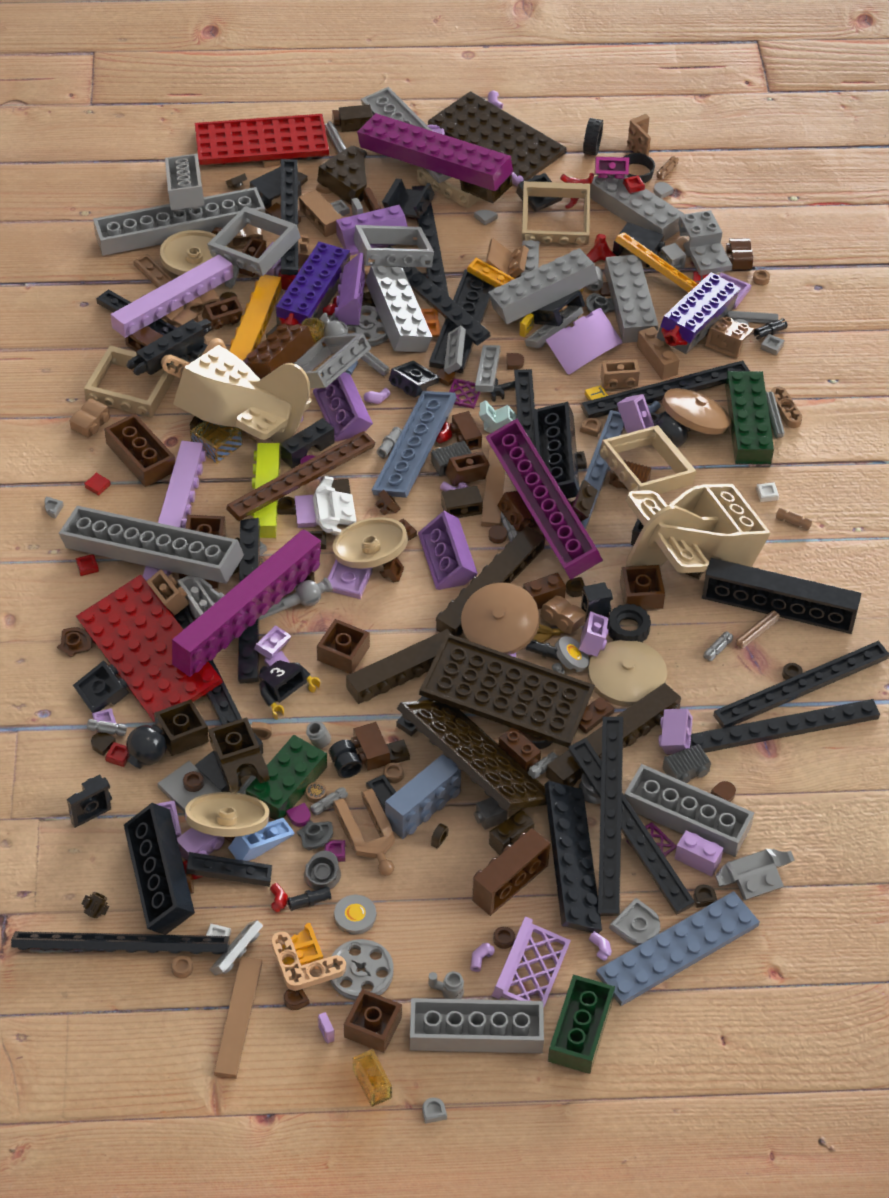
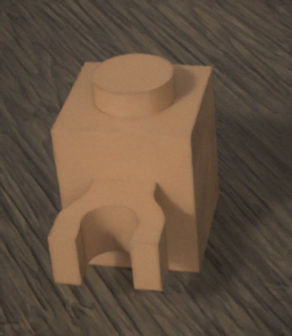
[298,235,316,267]

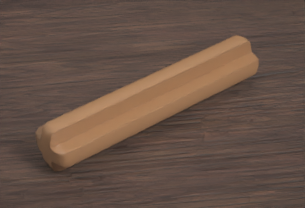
[736,611,780,649]

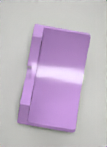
[546,308,623,374]

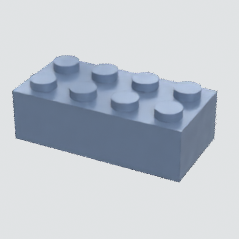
[385,754,461,839]

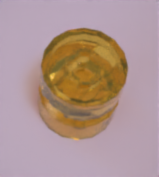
[302,318,324,345]

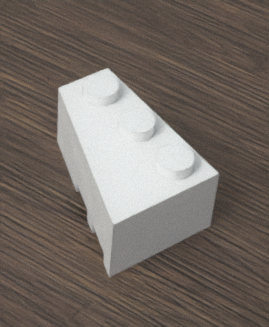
[177,576,224,620]

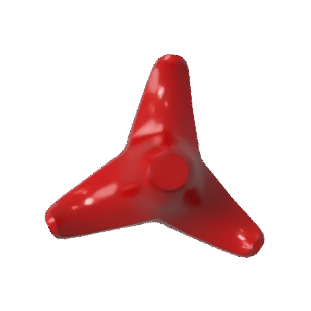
[560,173,594,209]
[587,234,616,263]

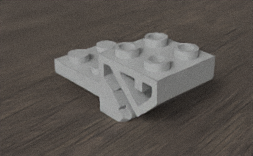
[678,210,732,275]

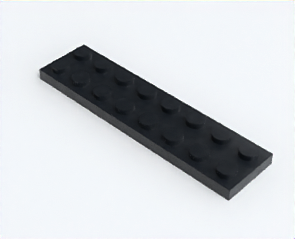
[429,269,495,374]
[544,780,602,934]

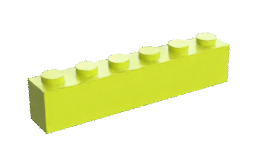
[251,443,280,538]

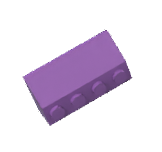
[336,205,408,256]
[335,253,365,325]
[313,372,373,441]
[418,511,478,590]

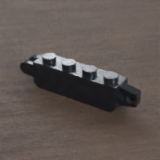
[126,319,212,376]

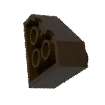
[317,146,367,205]

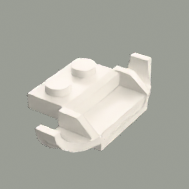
[313,476,356,536]

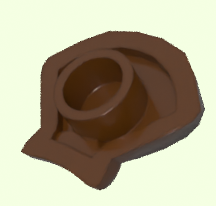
[57,627,92,657]

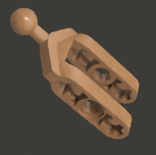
[333,788,395,876]

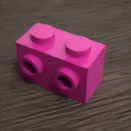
[594,157,629,179]

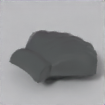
[586,293,615,314]
[297,820,333,850]

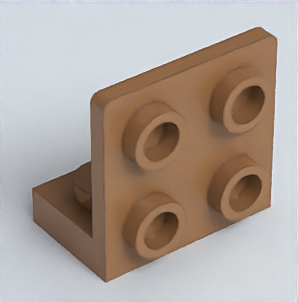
[627,114,651,156]
[486,238,529,278]
[705,317,753,359]

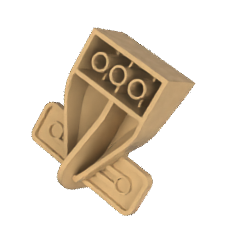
[173,345,312,443]
[626,484,771,573]

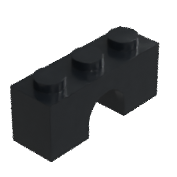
[280,418,335,469]

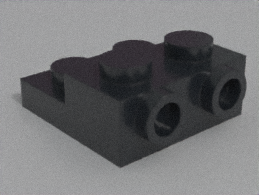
[516,173,563,212]
[388,361,440,397]
[73,660,129,713]
[67,775,112,828]

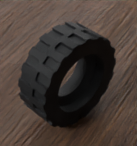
[583,118,603,155]
[607,604,651,643]

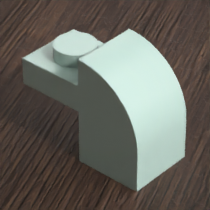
[479,400,517,433]

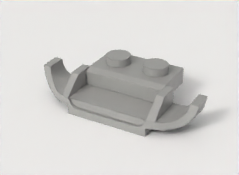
[715,849,795,901]

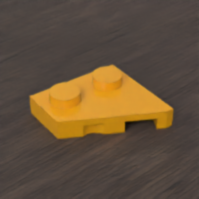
[281,923,323,966]

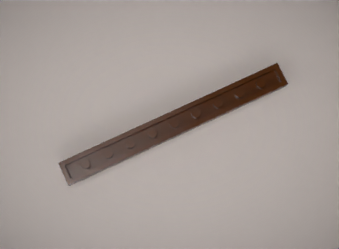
[226,431,376,521]

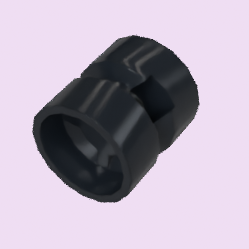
[329,740,363,778]

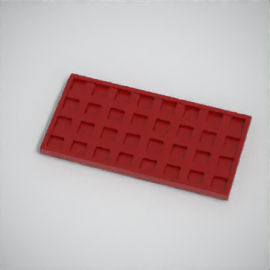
[195,114,329,165]
[76,574,223,724]

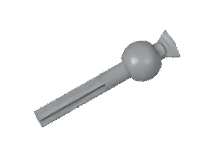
[316,313,390,376]
[259,578,333,620]

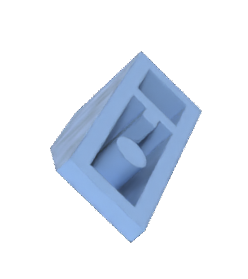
[228,818,295,861]

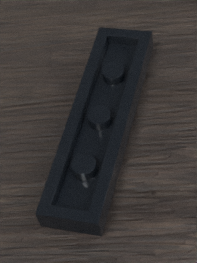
[186,852,272,887]

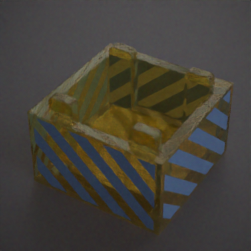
[190,421,243,464]

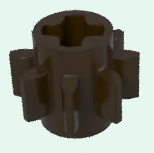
[81,892,110,918]

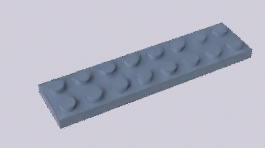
[372,391,457,498]
[596,891,760,1006]

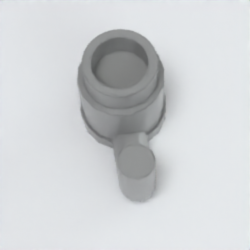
[428,971,464,999]

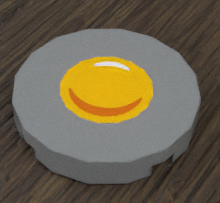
[555,636,589,672]
[334,894,377,935]

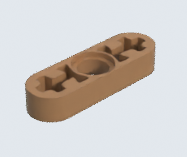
[771,386,802,428]

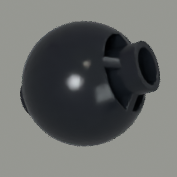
[654,413,691,448]
[126,724,167,769]

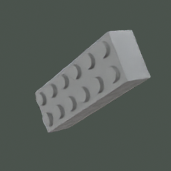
[165,154,205,211]
[590,175,684,241]
[488,248,599,324]
[604,255,658,343]
[365,266,432,352]
[624,764,754,857]
[410,998,544,1053]

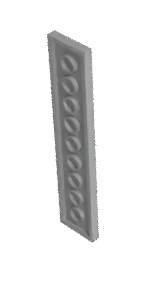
[361,87,452,183]

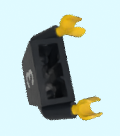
[259,660,320,720]

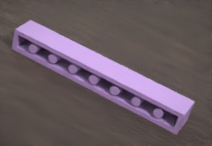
[111,254,233,338]

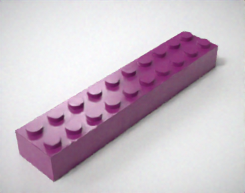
[357,113,513,191]
[486,419,603,580]
[172,529,321,677]

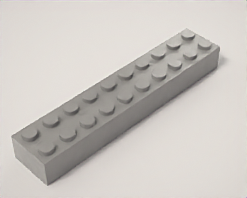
[93,187,265,256]
[59,506,244,584]

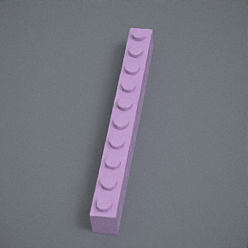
[143,441,207,581]

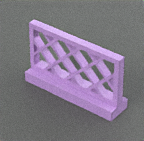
[492,917,571,1008]

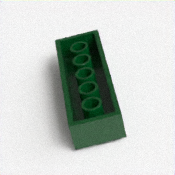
[725,371,774,464]

